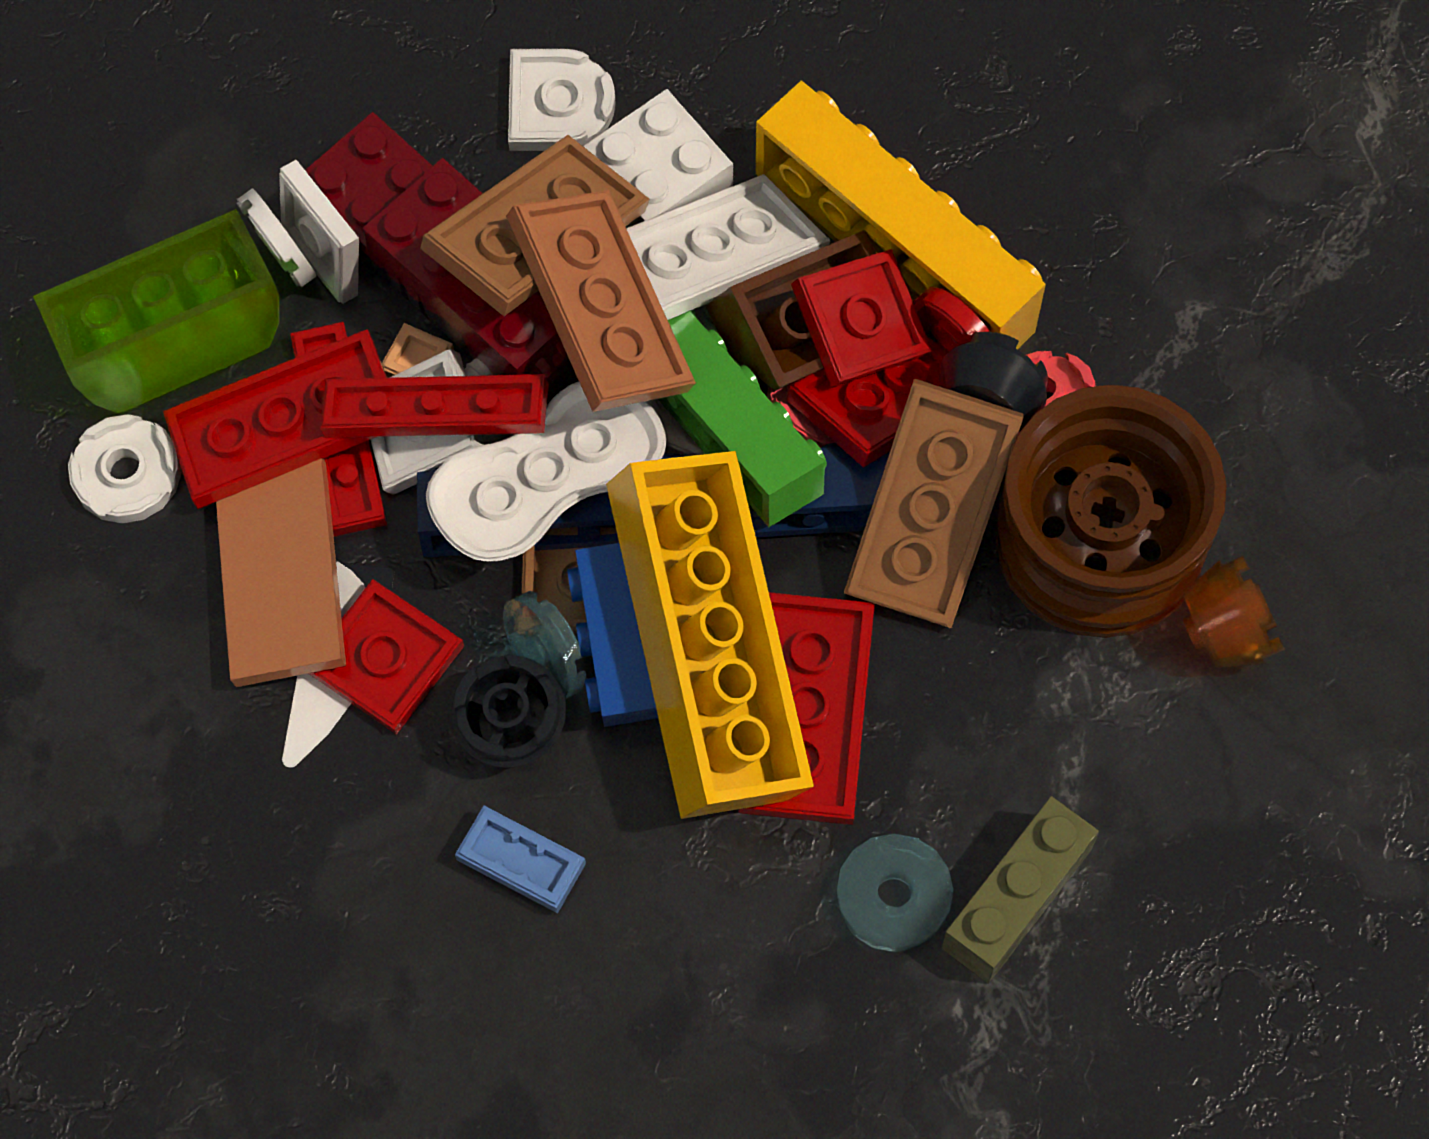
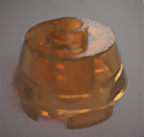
[1183,556,1285,668]

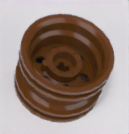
[994,385,1227,638]

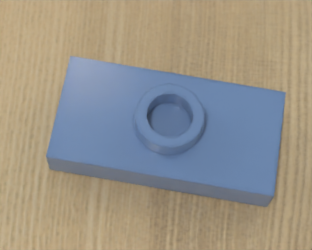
[455,806,586,913]

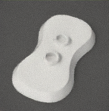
[426,381,667,562]

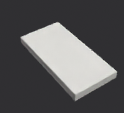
[626,174,830,320]

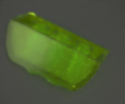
[33,209,279,413]

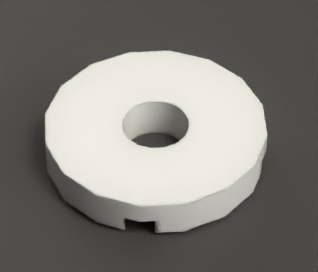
[236,188,317,287]
[68,414,182,524]

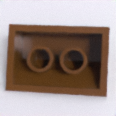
[705,230,877,391]

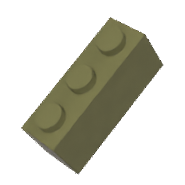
[942,796,1099,984]

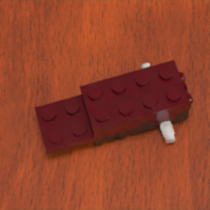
[305,112,576,400]

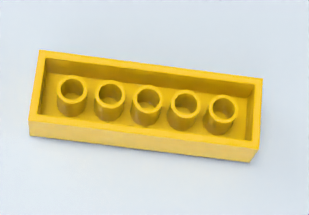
[756,80,1046,350]
[606,451,814,819]

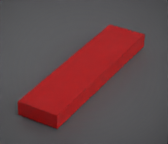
[290,322,387,537]
[320,374,549,438]

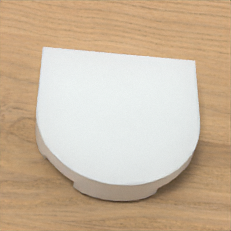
[508,49,616,151]

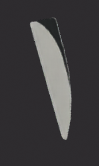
[282,562,394,768]

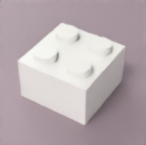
[583,89,733,228]

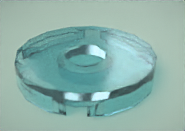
[503,591,586,700]
[836,833,954,952]

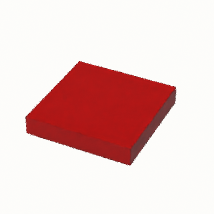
[791,249,932,387]
[308,579,465,735]

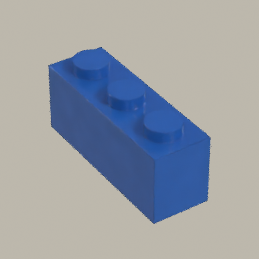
[567,543,658,727]

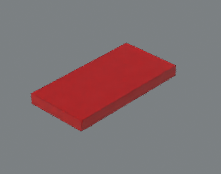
[163,329,387,509]
[739,592,875,825]

